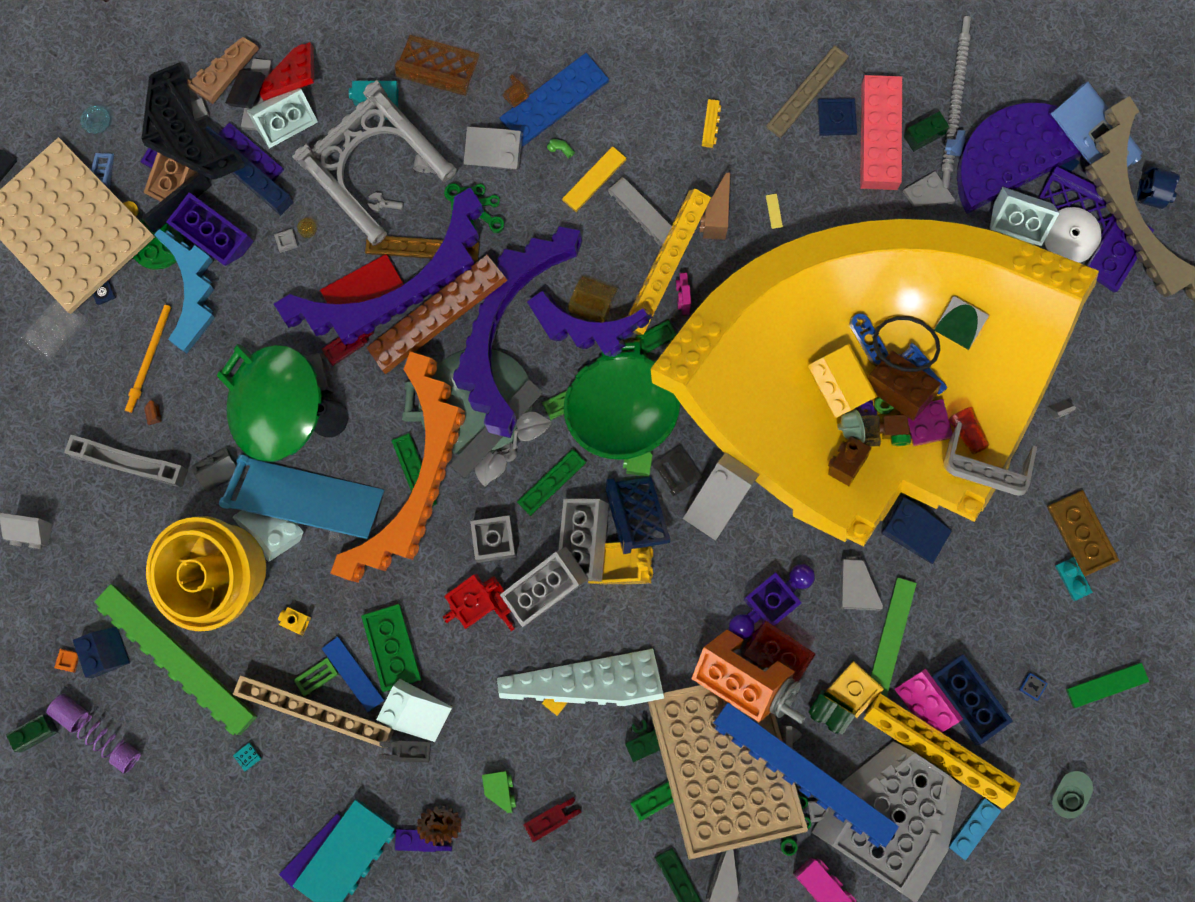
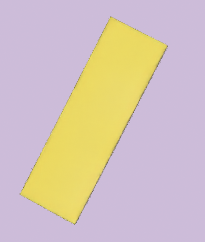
[766,194,783,229]

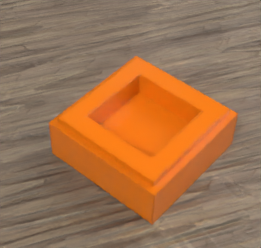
[54,649,79,673]

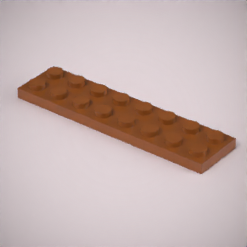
[366,255,508,374]

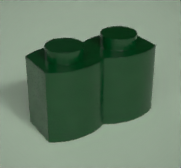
[808,689,857,735]

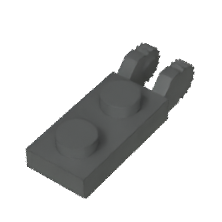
[378,740,430,763]

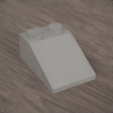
[464,127,523,170]
[706,850,741,902]

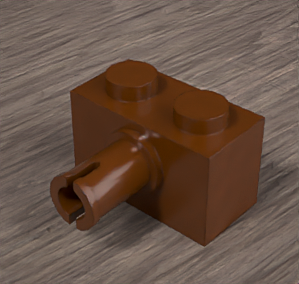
[828,436,871,486]

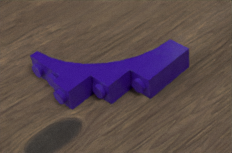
[527,291,653,357]

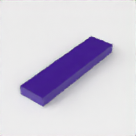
[279,814,342,889]

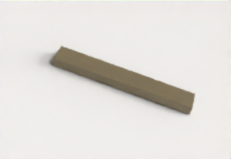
[766,45,849,139]

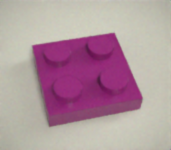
[908,399,952,446]

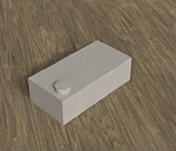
[683,453,759,541]
[559,499,609,582]
[500,547,589,627]

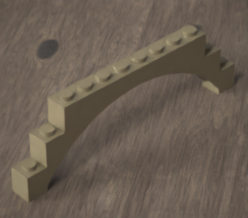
[1085,96,1195,302]

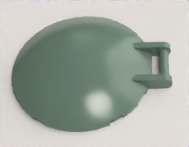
[402,349,533,455]

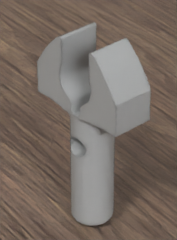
[367,192,404,213]

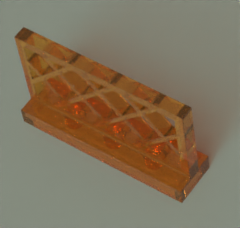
[395,35,479,96]

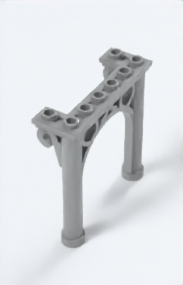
[292,80,457,245]

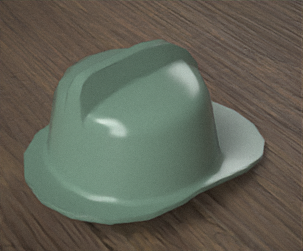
[837,409,865,443]
[1052,771,1093,819]

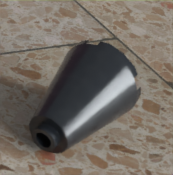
[314,400,348,438]

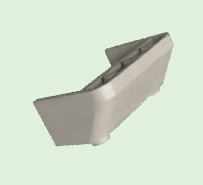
[944,422,1037,496]

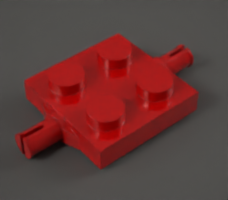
[443,574,499,629]

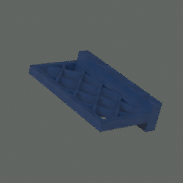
[605,477,671,554]

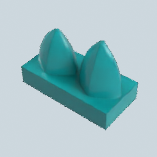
[1055,557,1093,601]

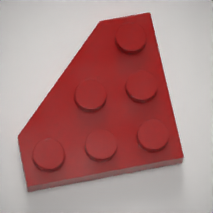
[260,42,314,101]

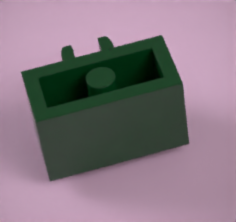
[625,720,660,762]

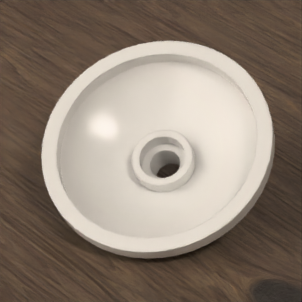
[1044,207,1101,263]

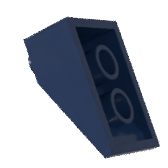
[881,497,952,564]

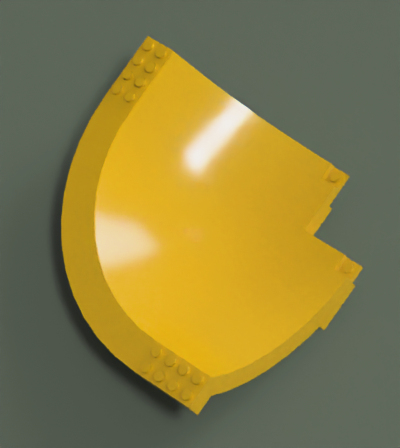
[651,219,1099,547]

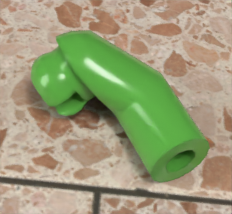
[547,139,575,159]

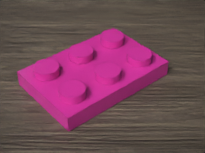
[895,669,963,733]

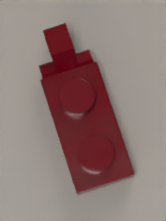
[321,331,374,366]

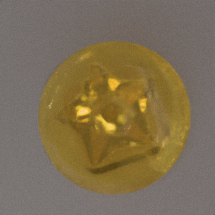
[297,218,317,238]

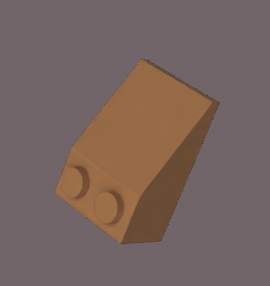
[144,152,196,202]
[699,173,730,240]

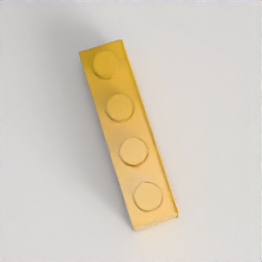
[702,99,721,148]

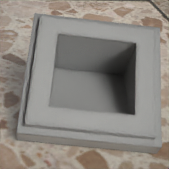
[1048,400,1076,419]

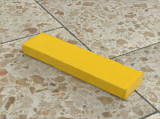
[562,146,626,212]

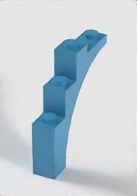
[154,229,215,354]

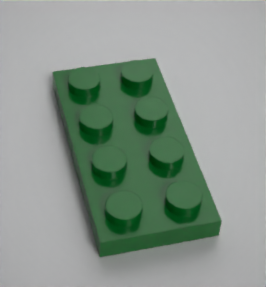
[361,604,422,692]

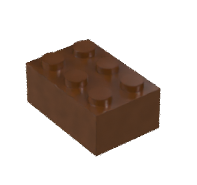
[868,350,942,421]

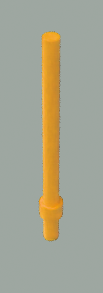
[125,305,172,413]

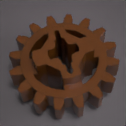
[417,806,462,846]

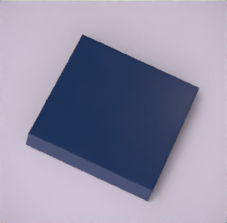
[817,98,857,136]

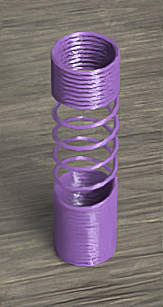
[46,693,141,774]

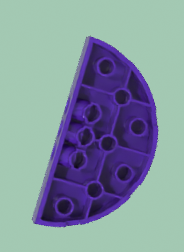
[957,103,1082,214]

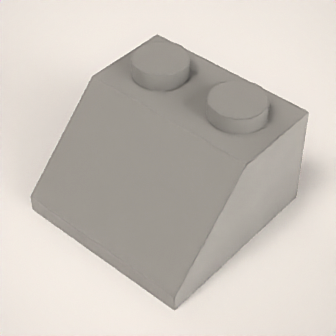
[0,513,53,549]

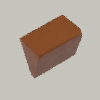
[144,400,162,425]

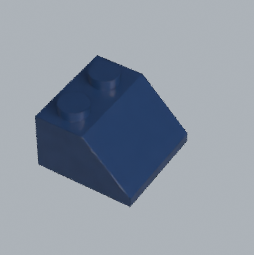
[73,627,130,678]

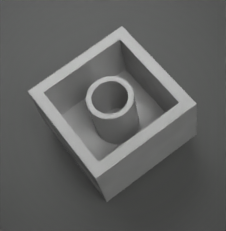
[470,516,516,563]

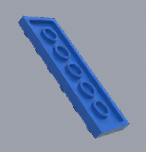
[499,53,609,147]

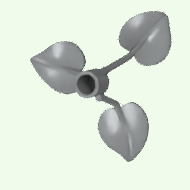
[475,412,552,487]

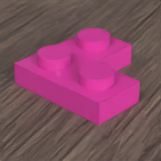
[676,273,691,315]

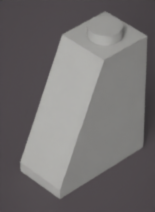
[840,557,883,611]

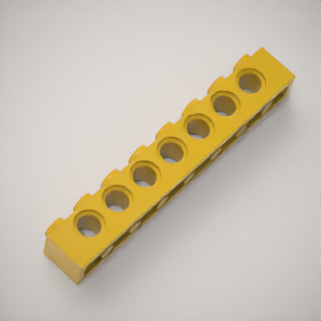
[627,188,711,335]
[863,693,1021,809]

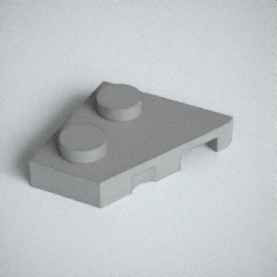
[903,171,955,207]

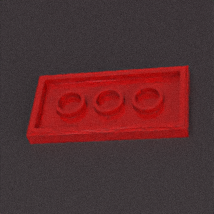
[320,254,404,305]

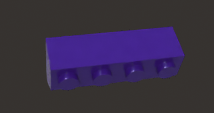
[166,193,254,266]

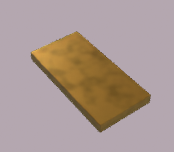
[1047,490,1120,577]

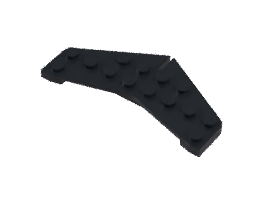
[141,62,245,179]

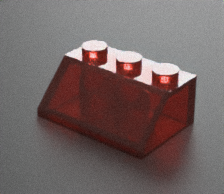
[741,620,816,682]

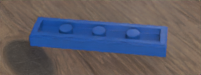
[322,637,385,713]

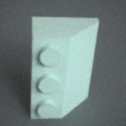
[247,88,318,148]
[990,187,1059,246]

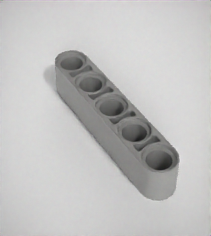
[608,177,672,247]

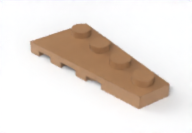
[187,37,259,104]

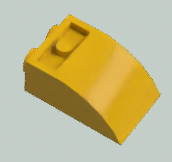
[588,541,653,584]

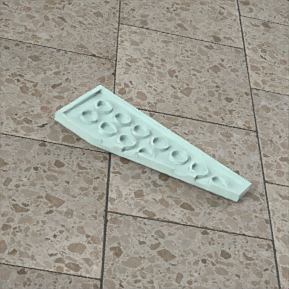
[497,649,664,706]

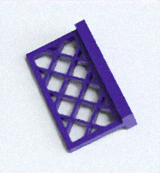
[1038,166,1115,241]

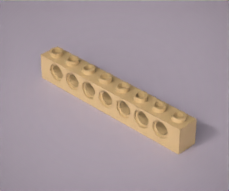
[233,676,394,748]

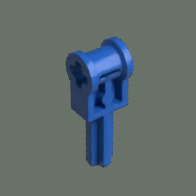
[899,343,947,395]

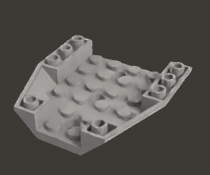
[811,741,962,902]

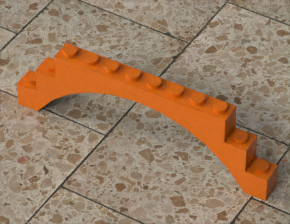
[330,352,465,583]

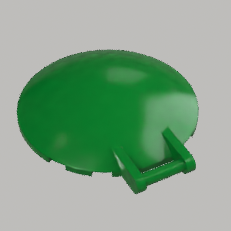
[564,340,680,460]
[216,344,321,462]

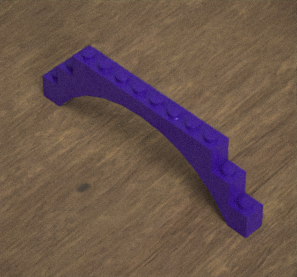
[274,188,483,345]
[453,226,582,438]

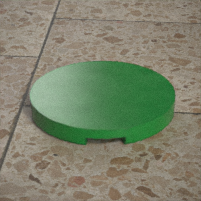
[133,219,186,270]

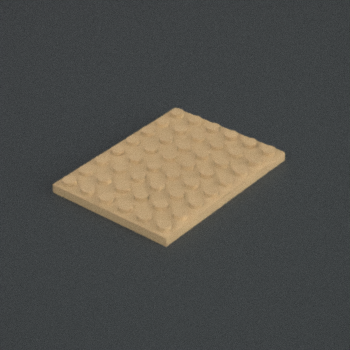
[0,137,155,314]
[648,685,808,860]

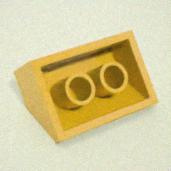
[808,344,877,418]

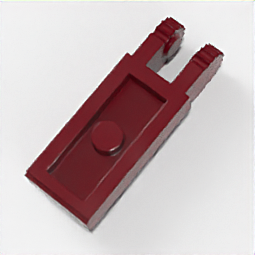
[523,797,582,842]

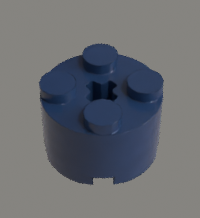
[1137,166,1180,209]

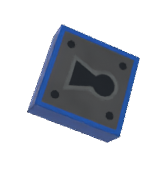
[1019,673,1047,701]

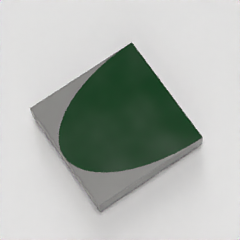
[934,296,989,350]

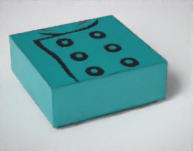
[233,743,262,772]

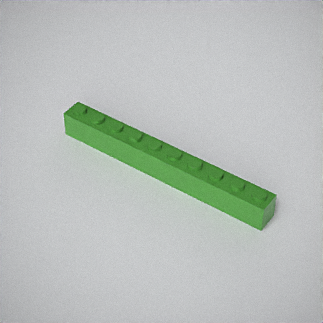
[94,584,258,735]

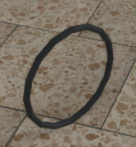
[873,316,941,372]

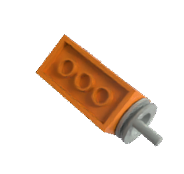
[691,630,806,724]

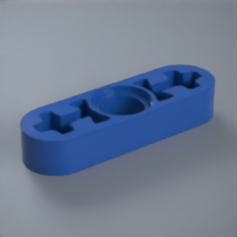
[849,314,889,366]

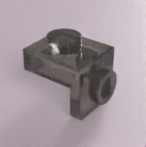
[861,415,881,446]

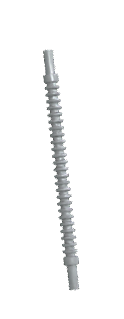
[941,16,971,189]

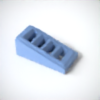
[91,153,114,190]

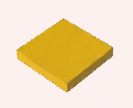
[827,661,884,718]

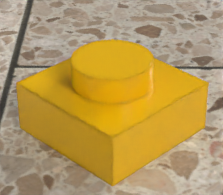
[542,699,567,716]

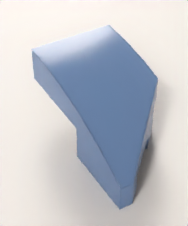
[945,130,965,156]

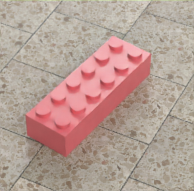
[860,75,902,190]

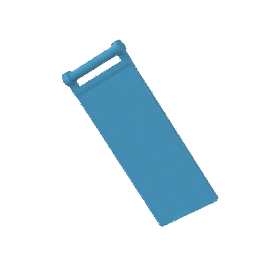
[219,455,384,539]

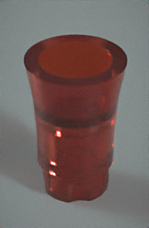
[948,407,990,454]

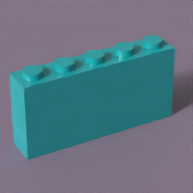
[293,798,396,902]

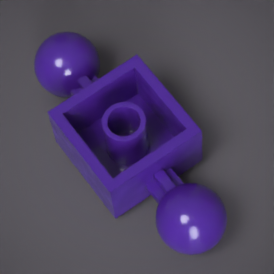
[729,564,815,640]

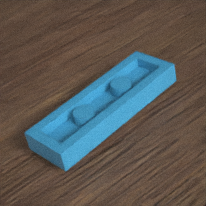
[949,798,1001,860]

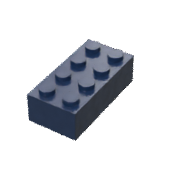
[931,654,1013,745]

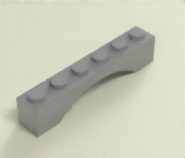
[64,435,187,488]

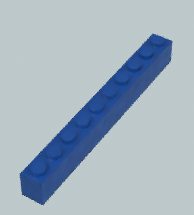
[713,703,899,848]

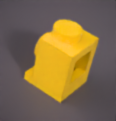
[278,607,311,636]

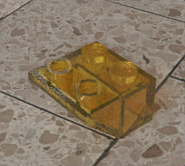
[568,276,618,323]

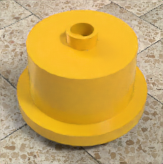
[146,516,266,631]

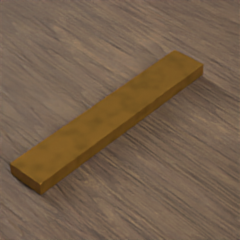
[365,236,479,262]

